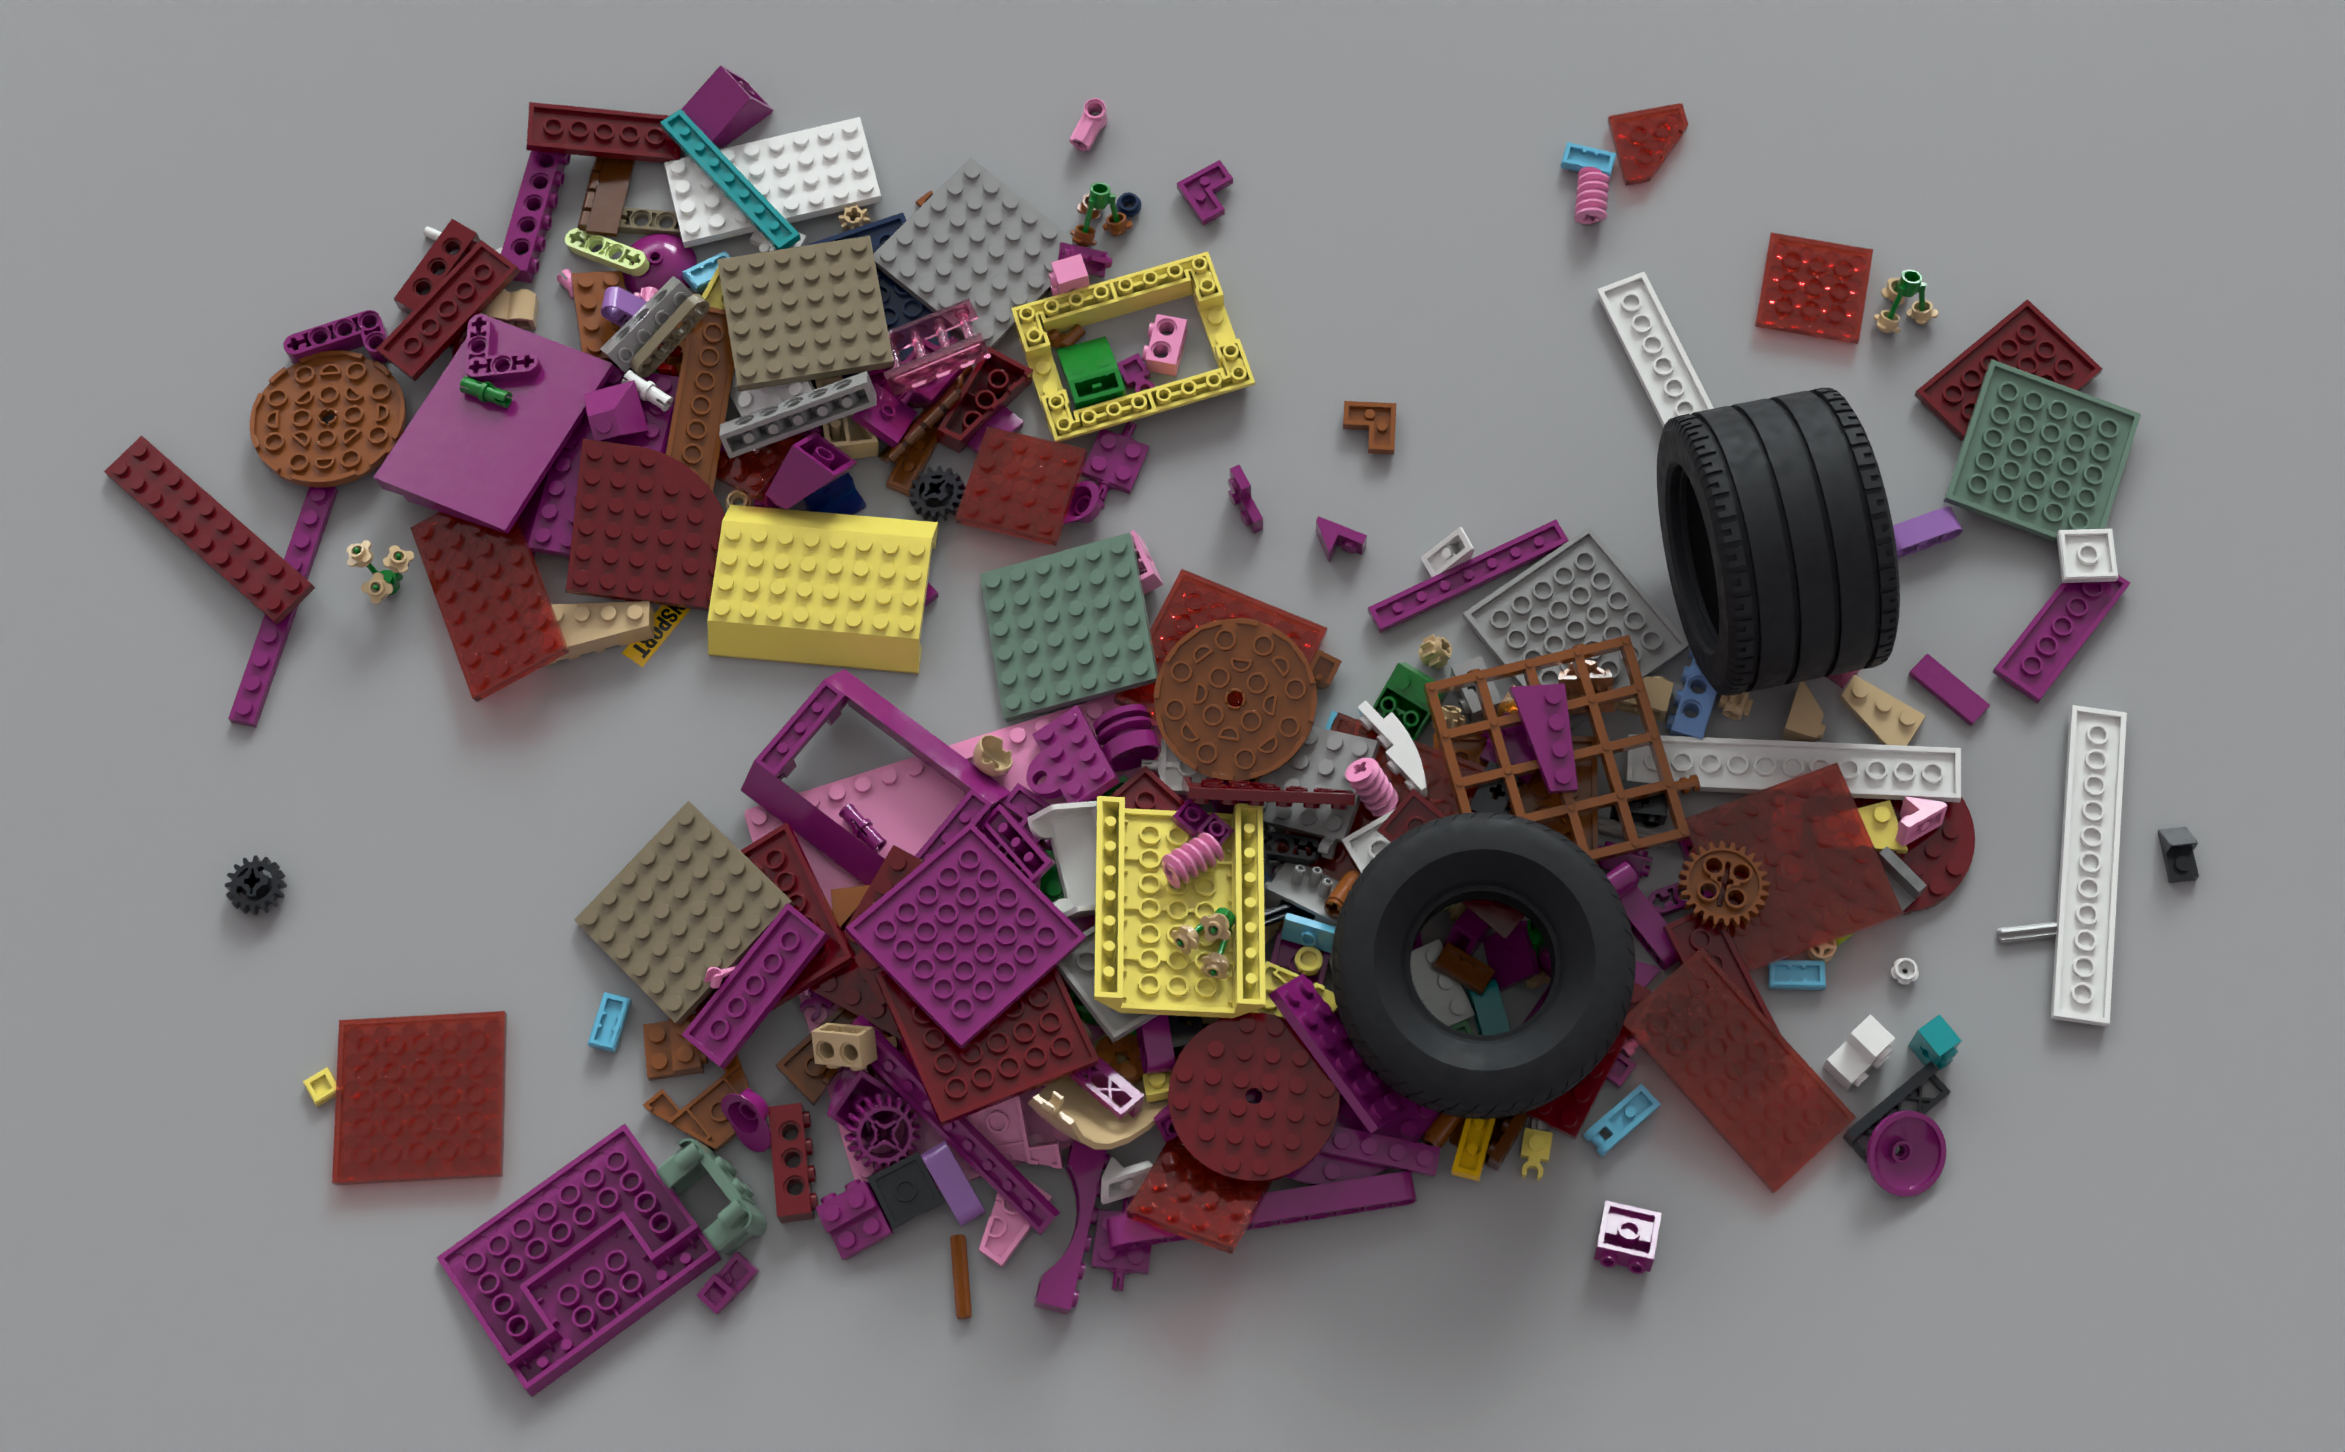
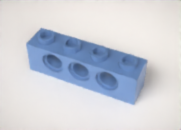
[1666,649,1717,739]

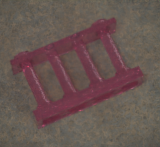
[884,298,991,396]

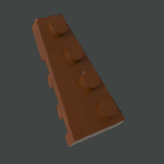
[775,1007,858,1106]

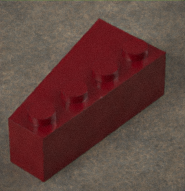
[937,346,1033,453]

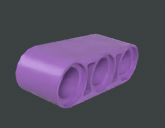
[600,286,665,343]
[1893,506,1963,558]
[921,1141,986,1226]

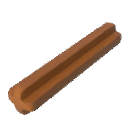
[950,1234,972,1319]

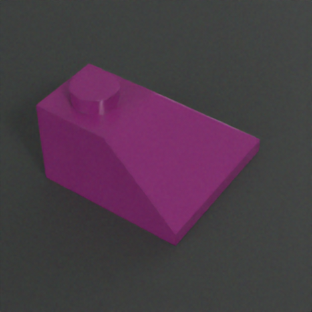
[583,381,648,442]
[827,1067,904,1141]

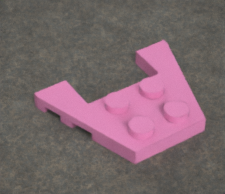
[968,1084,1064,1169]

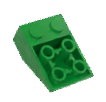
[1056,336,1126,410]
[1358,662,1449,750]

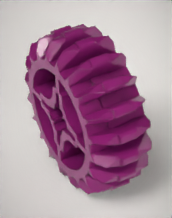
[844,1094,921,1170]

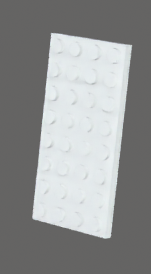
[664,117,882,248]

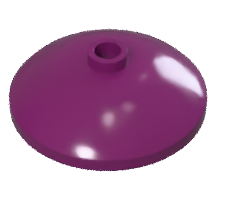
[623,233,697,294]
[1867,1111,1947,1197]

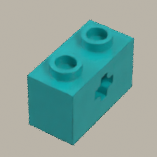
[1908,1014,1962,1070]

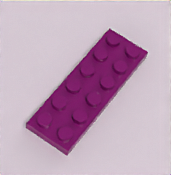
[1993,575,2130,704]
[682,903,830,1069]
[1268,973,1405,1133]

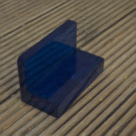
[804,472,866,515]

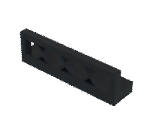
[1843,1061,1951,1163]

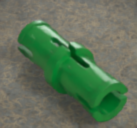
[459,376,513,408]

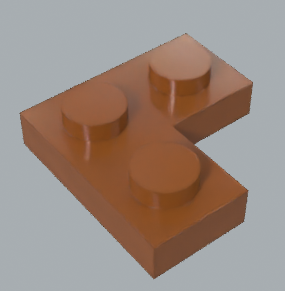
[1343,401,1396,455]

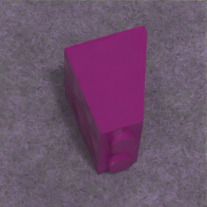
[681,65,774,148]
[765,432,857,510]

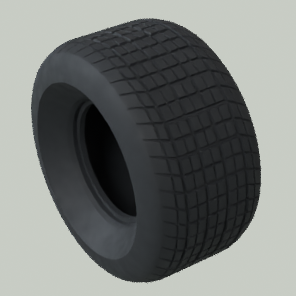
[1331,812,1636,1119]

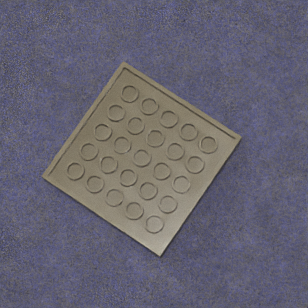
[717,236,894,392]
[574,801,796,1026]

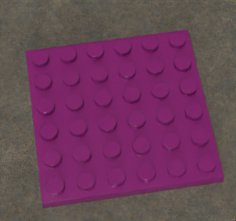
[846,822,1086,1049]

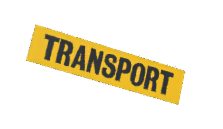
[622,605,691,667]

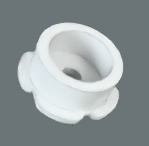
[1891,958,1919,985]

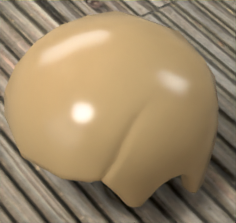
[973,735,1013,777]

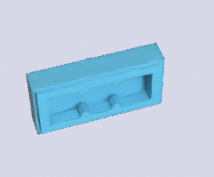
[1560,142,1617,177]
[682,251,730,294]
[1281,913,1335,954]
[1767,960,1826,990]
[587,992,632,1053]

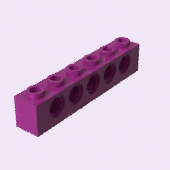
[501,151,571,283]

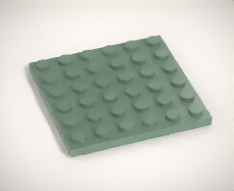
[1943,359,2141,543]
[980,532,1158,722]

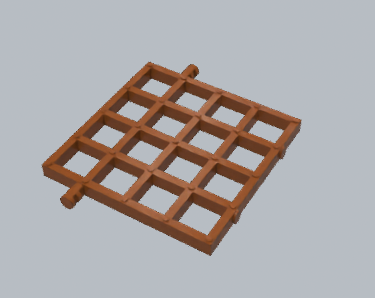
[1423,635,1700,862]

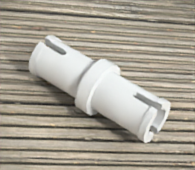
[621,370,673,412]

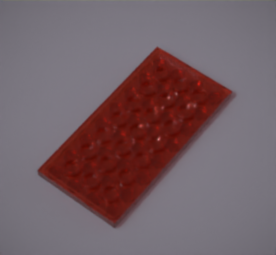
[410,512,569,702]
[1622,947,1856,1193]

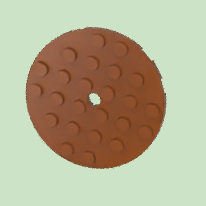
[250,350,407,487]
[1154,618,1317,781]

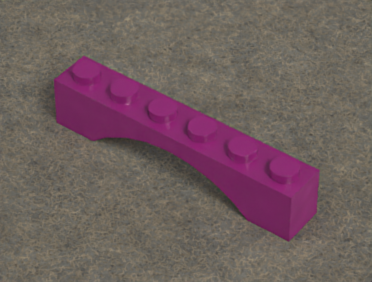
[1033,1139,1110,1315]

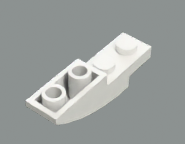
[1358,700,1428,798]

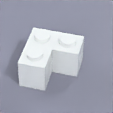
[1823,1014,1895,1091]

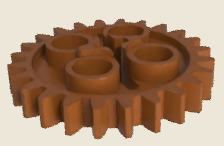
[1677,841,1770,930]

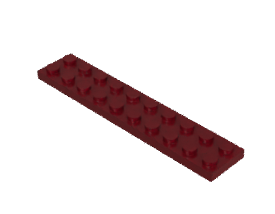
[104,435,315,625]

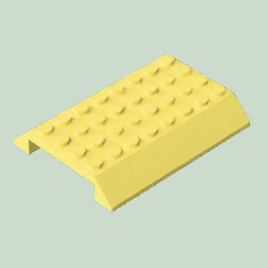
[707,505,939,674]
[1094,796,1266,1018]

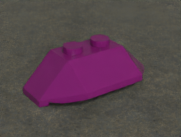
[980,804,1056,884]

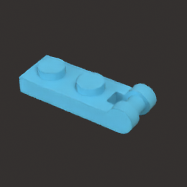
[1583,1083,1661,1157]

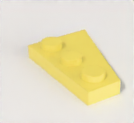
[1810,800,1908,854]

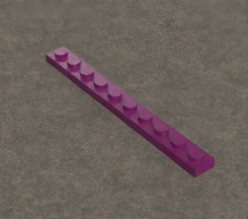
[228,486,338,727]
[851,1015,1060,1235]

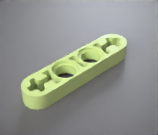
[565,228,650,277]

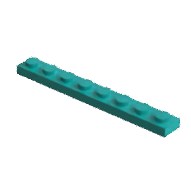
[660,109,801,250]

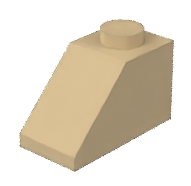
[1615,676,1674,722]
[1781,681,1826,742]

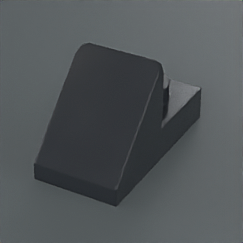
[2158,827,2199,883]

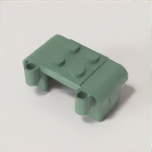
[656,1138,767,1255]

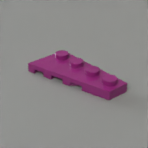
[1509,683,1578,794]

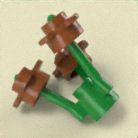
[1070,182,1133,247]

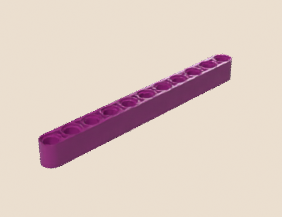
[1106,1171,1417,1250]

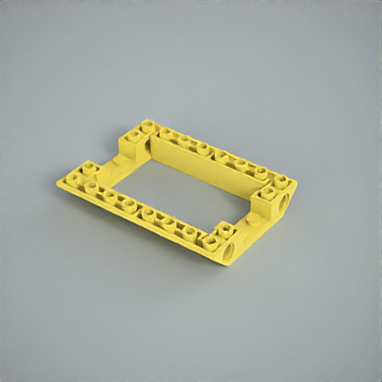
[1011,252,1255,443]

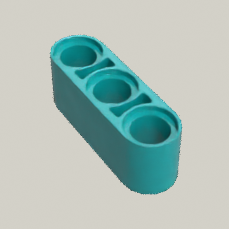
[1467,978,1510,1035]

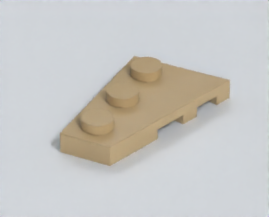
[1840,675,1926,746]

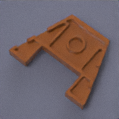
[643,1054,750,1152]

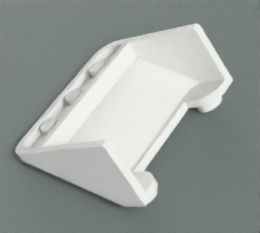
[1027,801,1097,920]

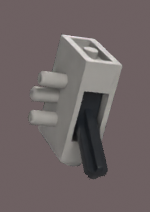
[1264,862,1339,927]

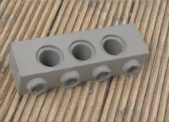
[600,276,693,372]

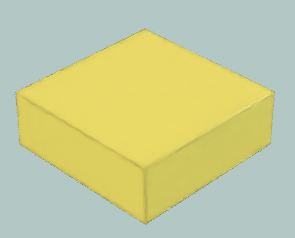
[303,1067,342,1107]

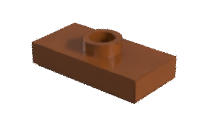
[1433,942,1496,996]

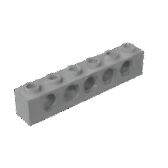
[719,371,877,459]

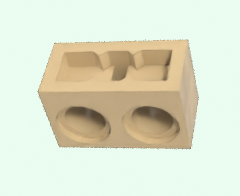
[811,1023,877,1071]

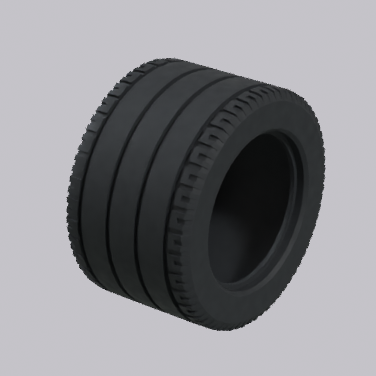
[1657,388,1900,696]

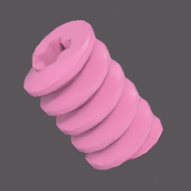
[1574,167,1610,225]
[1345,758,1399,817]
[1161,832,1224,889]

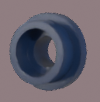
[1116,192,1142,218]

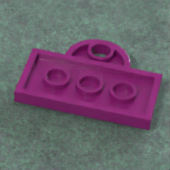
[1026,705,1120,803]

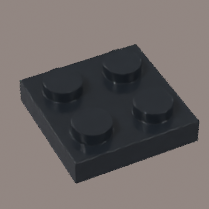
[868,1152,944,1230]

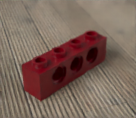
[394,219,481,314]
[768,1103,819,1223]

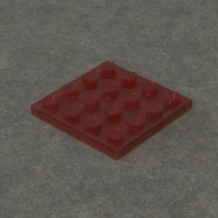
[1755,232,1873,344]
[955,426,1087,546]
[1127,1136,1272,1254]

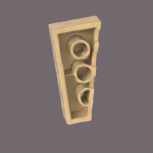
[541,601,655,666]

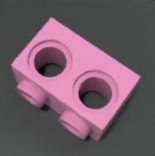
[1142,314,1188,377]

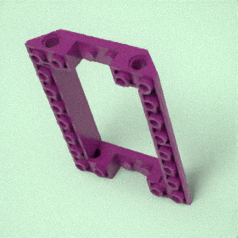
[740,669,1010,885]

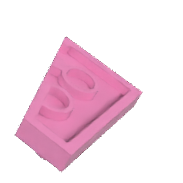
[979,1179,1053,1268]

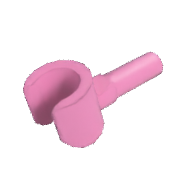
[704,964,738,989]

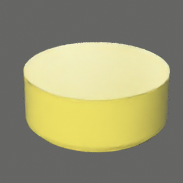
[1295,946,1323,976]

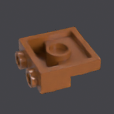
[643,1014,708,1081]

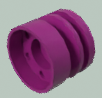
[1093,704,1161,771]

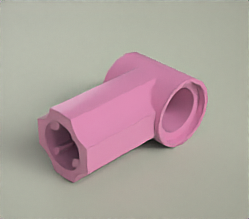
[1069,98,1108,151]

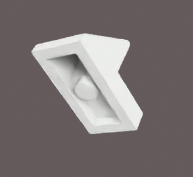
[1421,527,1474,577]
[1101,1157,1154,1205]

